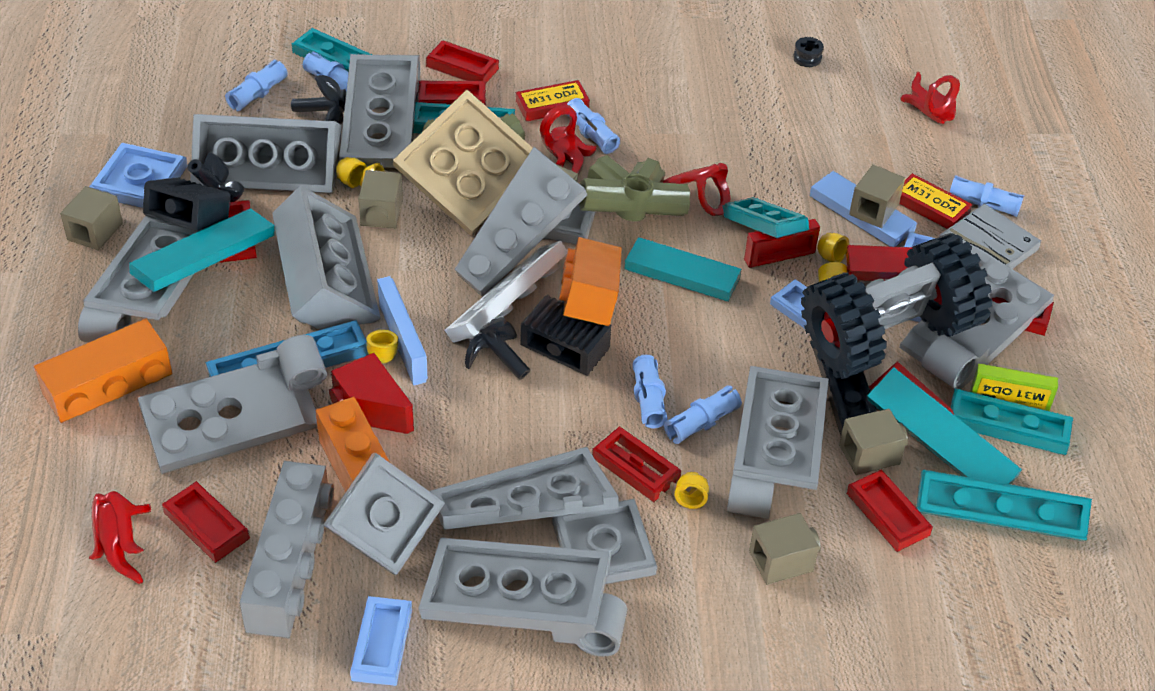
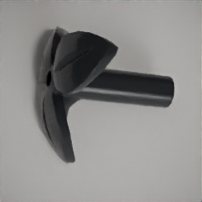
[291,75,346,125]
[188,152,244,202]
[465,316,530,380]

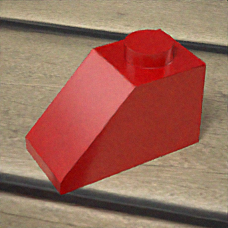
[329,353,414,434]

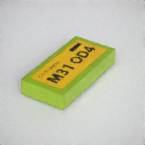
[970,363,1058,411]

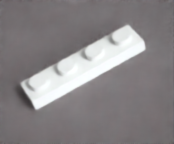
[444,240,567,343]

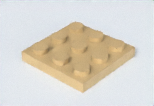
[393,90,533,236]

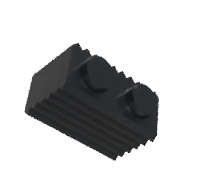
[143,177,230,232]
[520,295,612,376]

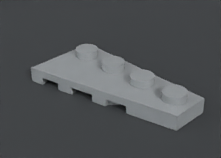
[455,147,587,297]
[430,447,619,530]

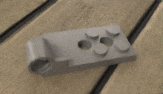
[339,54,420,168]
[78,216,201,343]
[899,257,1054,389]
[138,335,327,474]
[727,366,829,519]
[418,538,627,656]

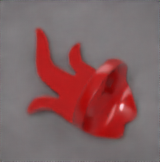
[900,72,960,124]
[539,104,597,174]
[662,163,731,216]
[89,491,151,584]

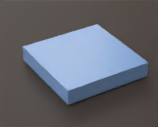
[89,143,188,208]

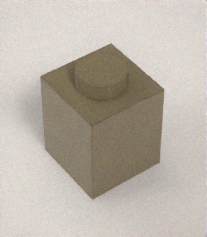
[849,165,905,228]
[358,170,403,229]
[60,186,123,251]
[839,408,908,475]
[749,513,821,585]

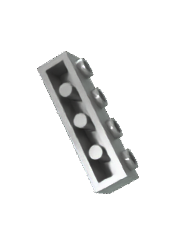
[239,461,334,638]

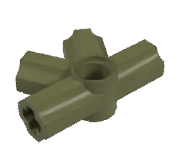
[579,155,690,221]

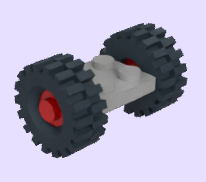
[801,233,993,379]

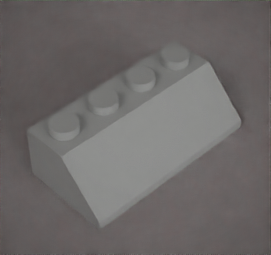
[191,114,342,193]
[272,185,381,330]

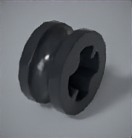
[793,37,824,67]

